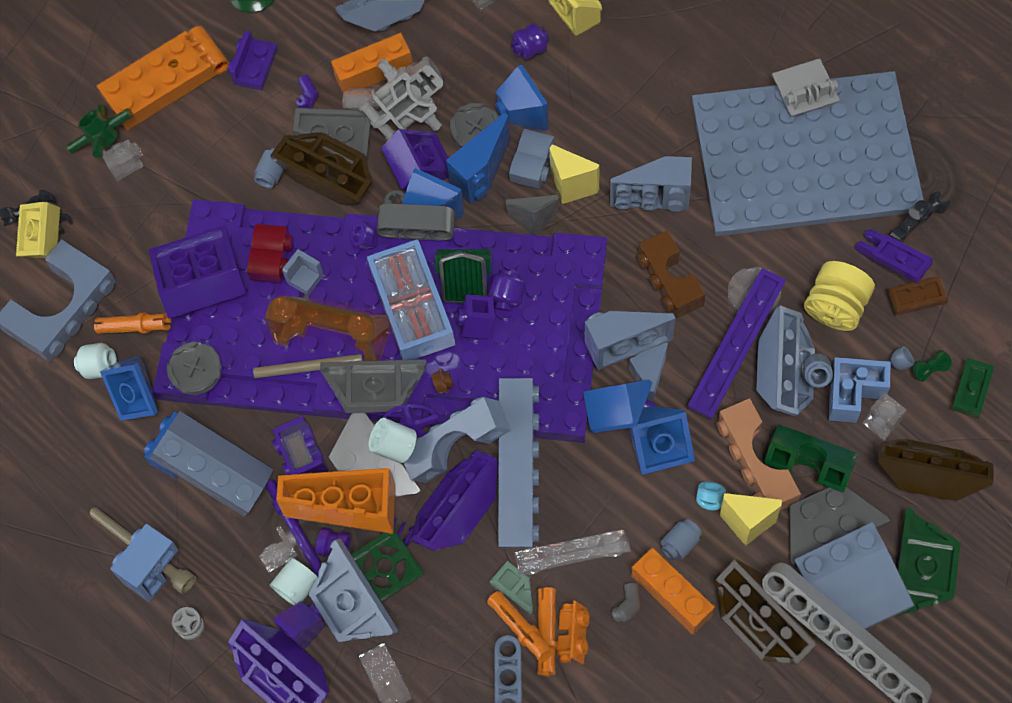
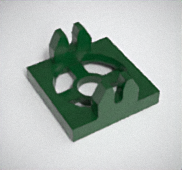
[351,530,424,604]

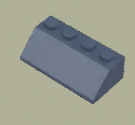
[150,411,273,516]

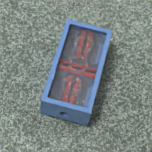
[367,239,455,360]

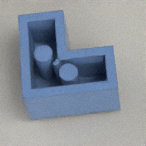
[829,357,891,423]
[110,524,178,603]

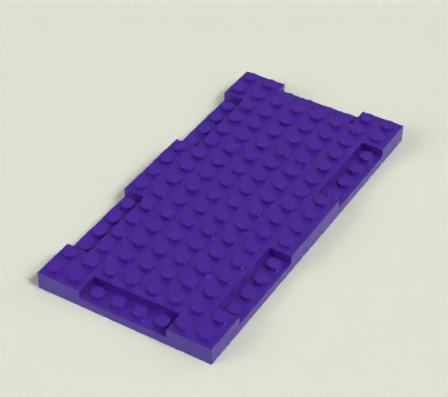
[153,199,607,443]

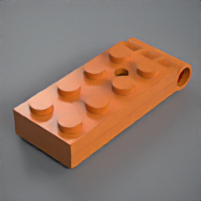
[97,26,229,131]

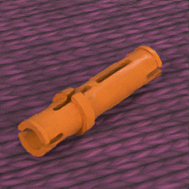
[94,312,171,334]
[537,587,558,676]
[487,591,554,662]

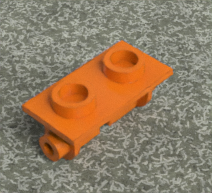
[557,601,590,664]

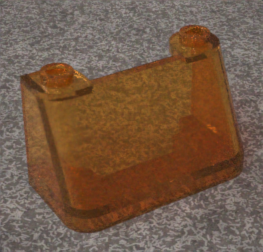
[264,294,390,362]

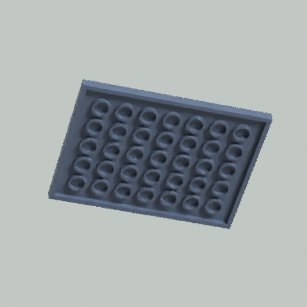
[692,71,923,236]

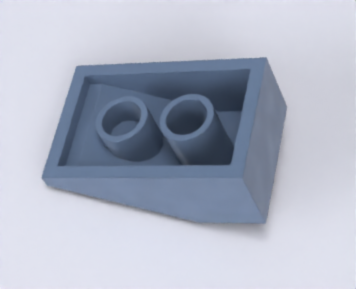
[585,311,675,370]

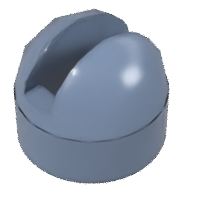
[891,346,914,370]

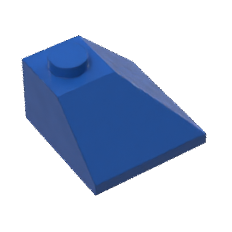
[495,65,549,131]
[402,168,465,220]
[100,356,158,421]
[628,406,695,475]

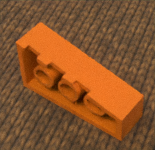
[276,468,395,534]

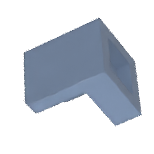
[282,249,324,296]

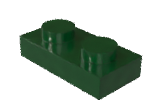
[951,358,995,418]

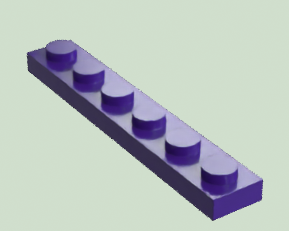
[687,268,786,420]

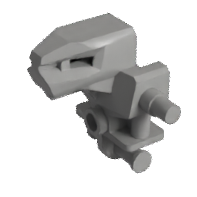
[359,57,443,141]

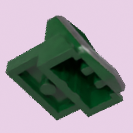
[435,249,493,304]

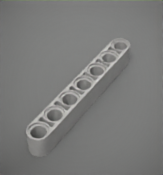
[762,563,932,703]

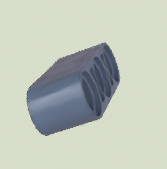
[495,635,522,703]

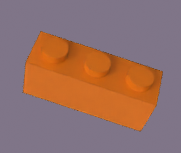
[331,33,412,96]
[632,548,715,635]

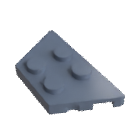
[309,539,399,642]

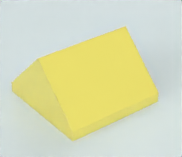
[550,145,599,204]
[16,202,60,258]
[720,493,782,546]

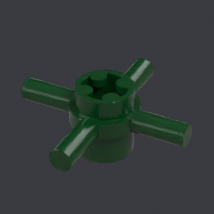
[67,104,133,158]

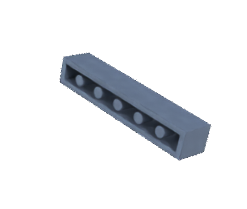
[498,378,539,549]

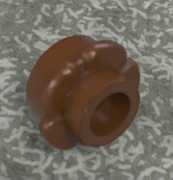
[432,368,454,394]

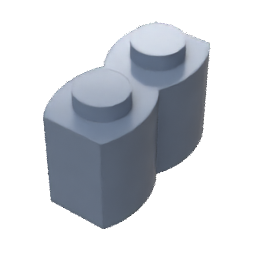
[509,129,558,189]

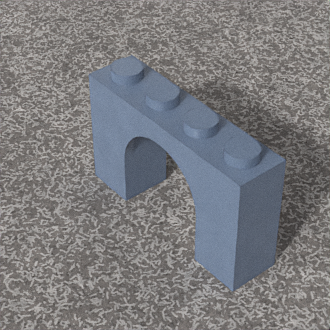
[0,239,116,362]

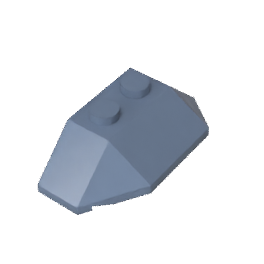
[335,0,425,31]
[756,306,815,416]

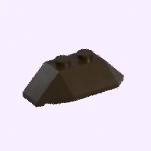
[270,132,372,204]
[878,439,994,501]
[716,559,818,664]

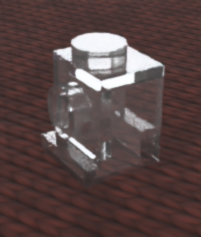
[102,140,144,181]
[863,392,907,441]

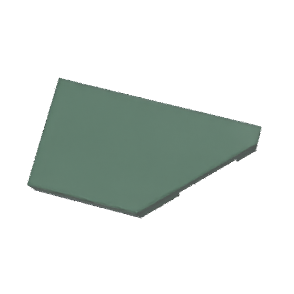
[490,561,533,616]

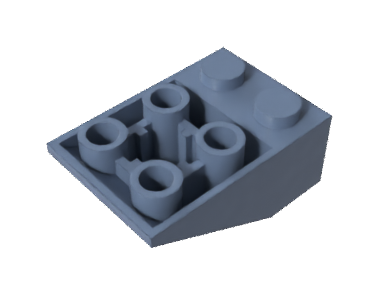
[610,156,692,212]

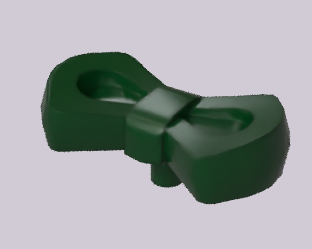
[912,350,952,382]

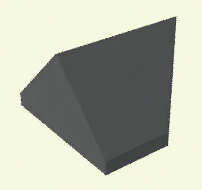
[506,195,559,235]

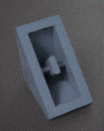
[629,343,668,402]

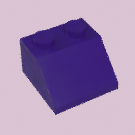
[381,129,449,190]

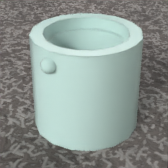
[369,418,416,463]
[270,558,318,605]

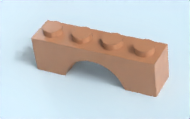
[716,398,801,511]

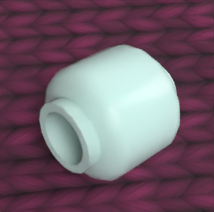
[74,343,117,379]

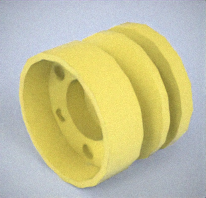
[804,261,875,331]

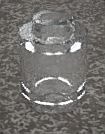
[343,88,380,111]

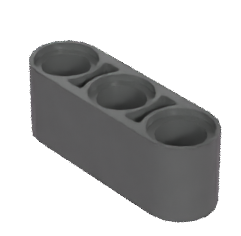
[376,204,455,241]

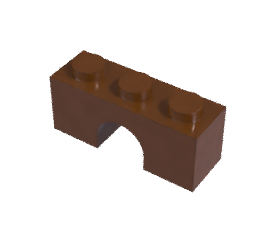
[637,230,706,319]

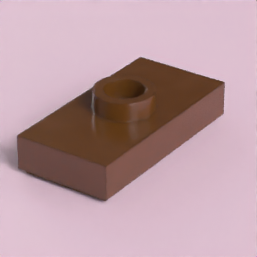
[887,276,949,316]

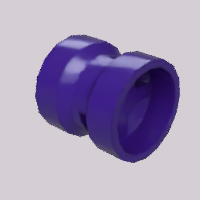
[315,527,351,556]

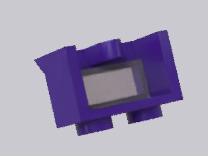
[272,416,330,475]

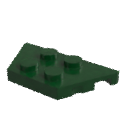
[893,507,961,617]

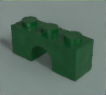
[764,424,858,492]

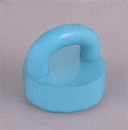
[696,482,726,511]

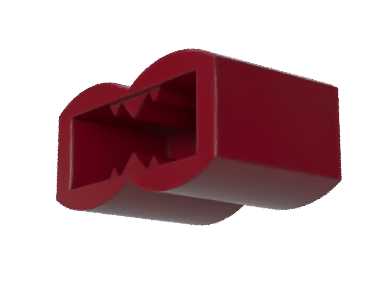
[247,224,293,283]

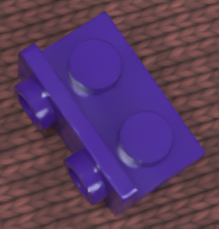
[228,30,278,91]

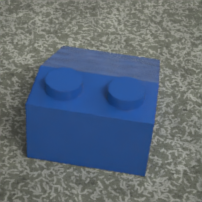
[446,112,510,205]

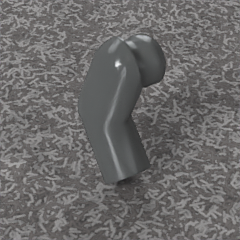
[612,583,640,622]

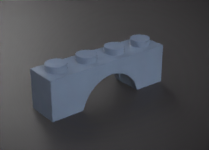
[404,397,511,483]

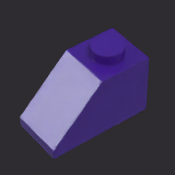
[273,602,326,651]

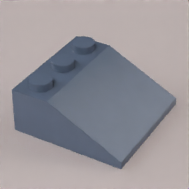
[794,522,914,639]

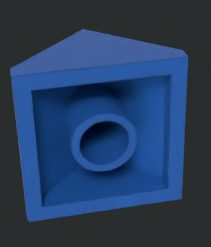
[583,379,652,433]

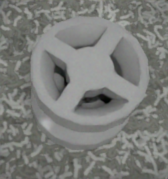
[172,607,205,640]

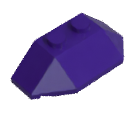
[412,450,498,551]
[228,619,330,703]

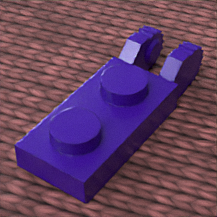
[855,229,933,284]

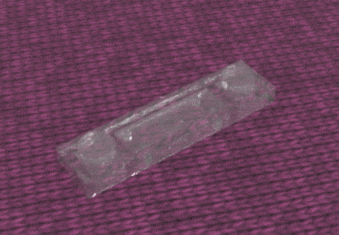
[514,529,630,575]

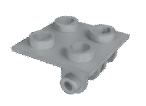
[772,59,840,117]

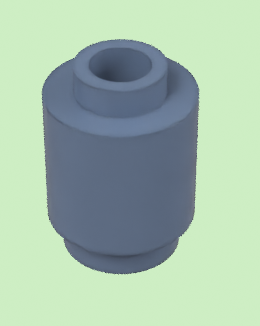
[254,148,284,189]
[803,354,833,388]
[661,519,702,561]

